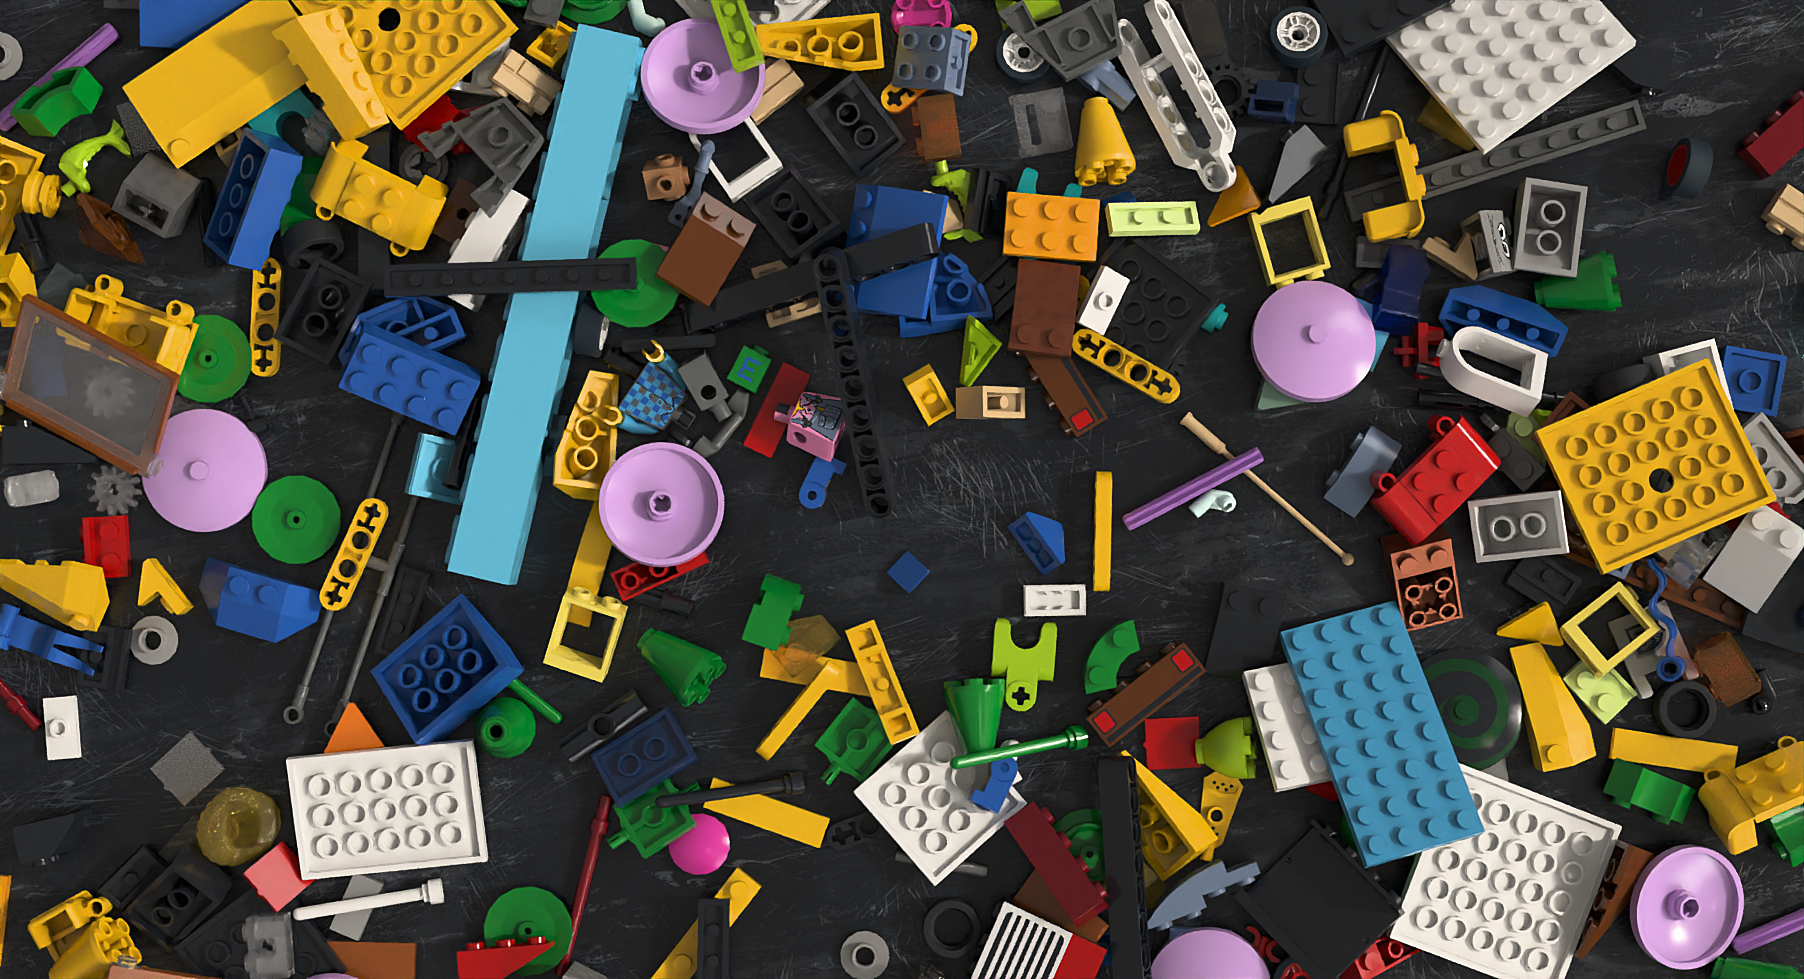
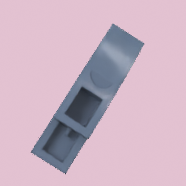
[1147,858,1260,931]

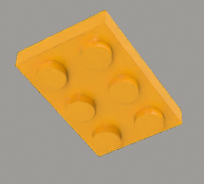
[1002,192,1100,263]

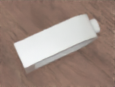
[688,117,783,203]
[1436,326,1548,417]

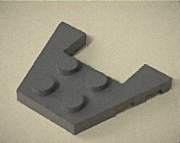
[998,0,1122,82]
[417,97,545,218]

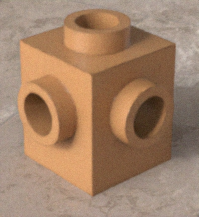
[642,154,692,201]

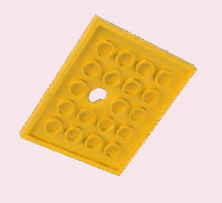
[291,0,518,130]
[1534,358,1777,575]

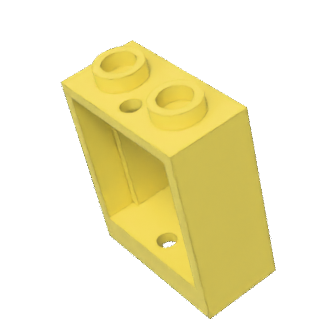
[1247,196,1331,290]
[1559,581,1661,680]
[543,587,628,683]

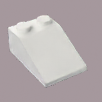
[1468,490,1569,563]
[1703,505,1804,614]

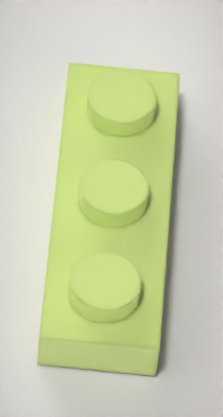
[1105,201,1200,237]

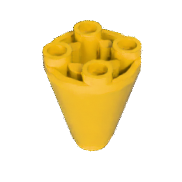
[1074,97,1136,186]
[49,916,142,979]

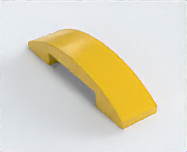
[566,501,613,627]
[845,619,920,745]

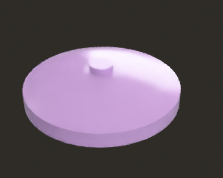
[641,17,765,134]
[1251,281,1376,402]
[141,409,268,532]
[599,442,724,567]
[1630,844,1744,970]
[1151,927,1270,979]

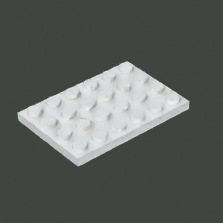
[286,738,488,880]

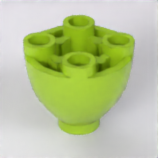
[1195,716,1257,779]

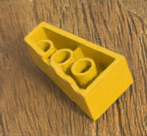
[271,8,389,142]

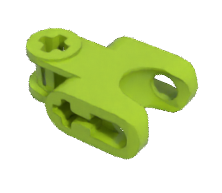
[991,618,1057,711]

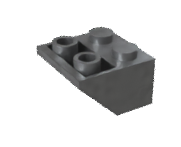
[111,152,204,238]

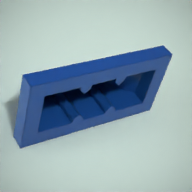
[1007,511,1065,576]

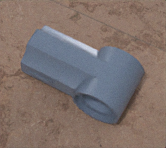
[1076,61,1138,112]

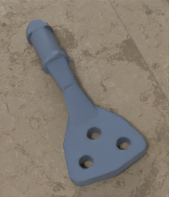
[668,140,715,227]

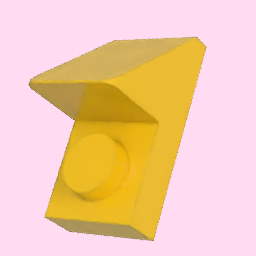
[902,364,955,426]
[138,558,194,615]

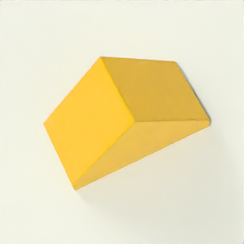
[526,20,577,75]

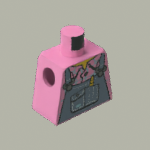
[774,392,847,462]

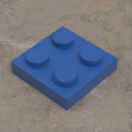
[1720,345,1787,417]

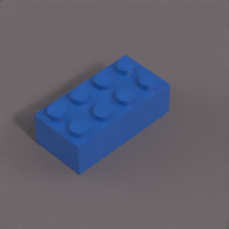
[203,127,303,271]
[338,321,481,436]

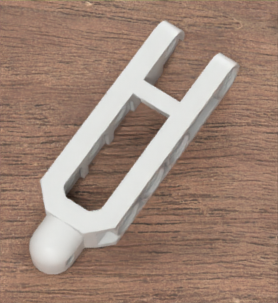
[1118,0,1237,192]

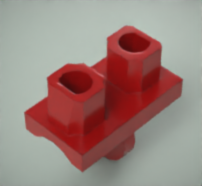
[1393,323,1444,380]

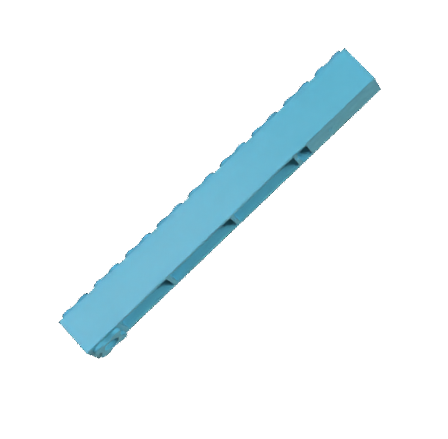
[445,23,646,585]

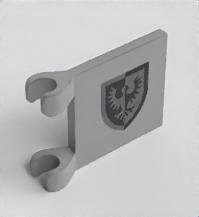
[1607,600,1699,699]

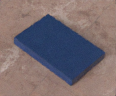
[589,706,699,808]

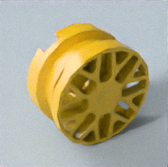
[22,171,62,218]

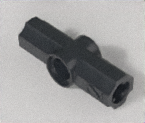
[557,688,649,764]

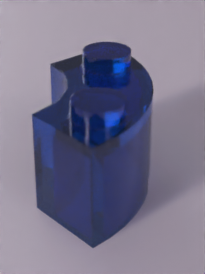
[1371,244,1431,336]

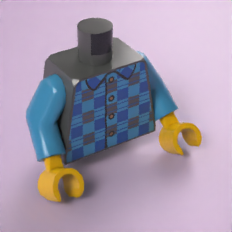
[599,340,696,434]

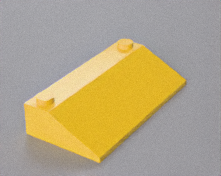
[122,0,308,169]

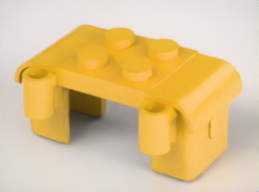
[1343,110,1426,243]
[310,138,449,257]
[57,274,199,375]
[1698,736,1804,855]
[28,890,147,969]

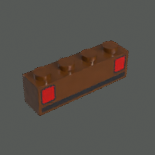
[1014,352,1108,438]
[1085,640,1206,748]

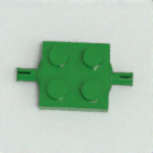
[814,697,894,785]
[607,778,701,859]

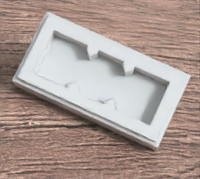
[1075,266,1130,335]
[1023,584,1086,616]
[43,695,82,760]

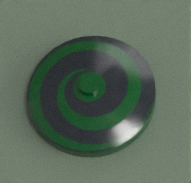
[1420,649,1525,771]

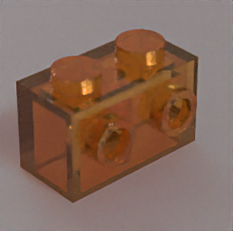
[911,93,962,164]
[1693,630,1761,708]

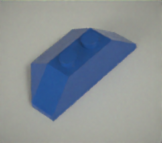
[1438,285,1568,358]
[338,296,466,367]
[199,557,322,643]

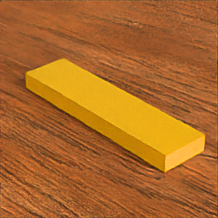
[760,648,871,697]
[1609,728,1738,774]
[703,777,830,848]

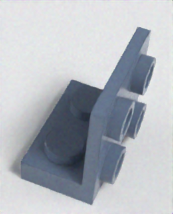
[892,25,971,97]

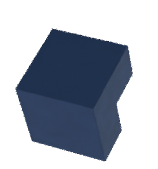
[1248,79,1300,125]

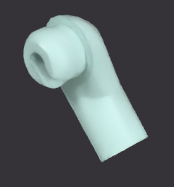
[627,0,666,37]
[1188,489,1236,518]

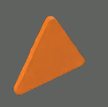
[324,702,385,753]

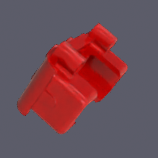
[1368,414,1501,545]

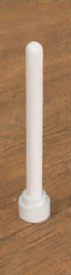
[293,878,444,920]

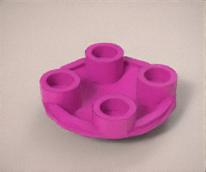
[891,0,952,36]
[669,813,730,875]

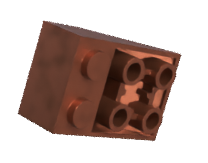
[1380,524,1463,632]

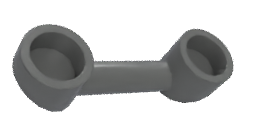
[692,387,749,458]

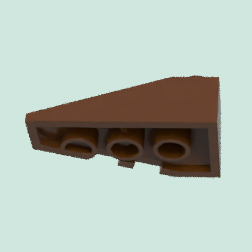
[77,192,146,265]
[1574,839,1656,959]

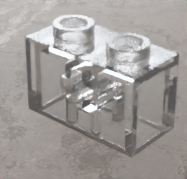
[1662,524,1733,590]
[242,911,295,979]

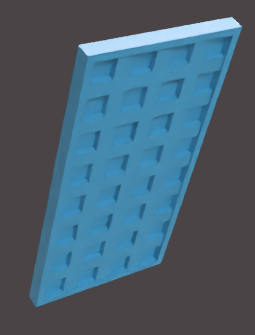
[1278,600,1485,868]

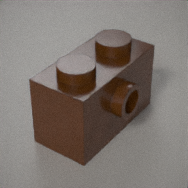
[431,178,480,245]

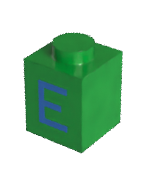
[727,344,773,394]

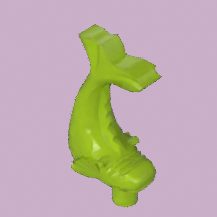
[59,119,133,197]
[931,160,983,242]

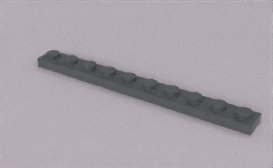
[1343,100,1647,223]

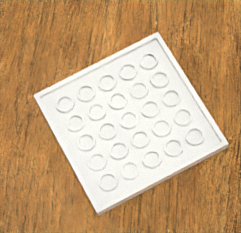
[1384,0,1636,155]
[1386,763,1622,979]

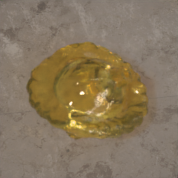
[196,787,282,866]

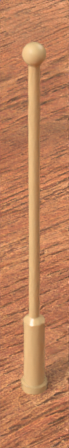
[1179,412,1354,565]

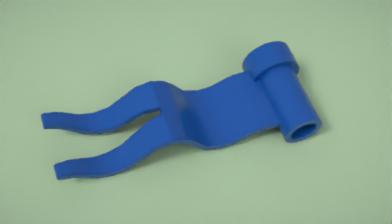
[1647,557,1686,682]
[0,602,104,676]

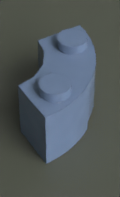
[1323,425,1402,518]

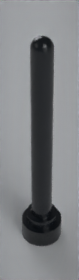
[655,769,805,808]

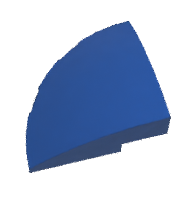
[898,252,993,338]

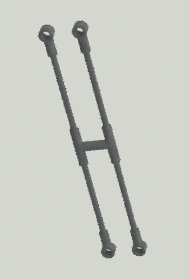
[283,411,445,738]

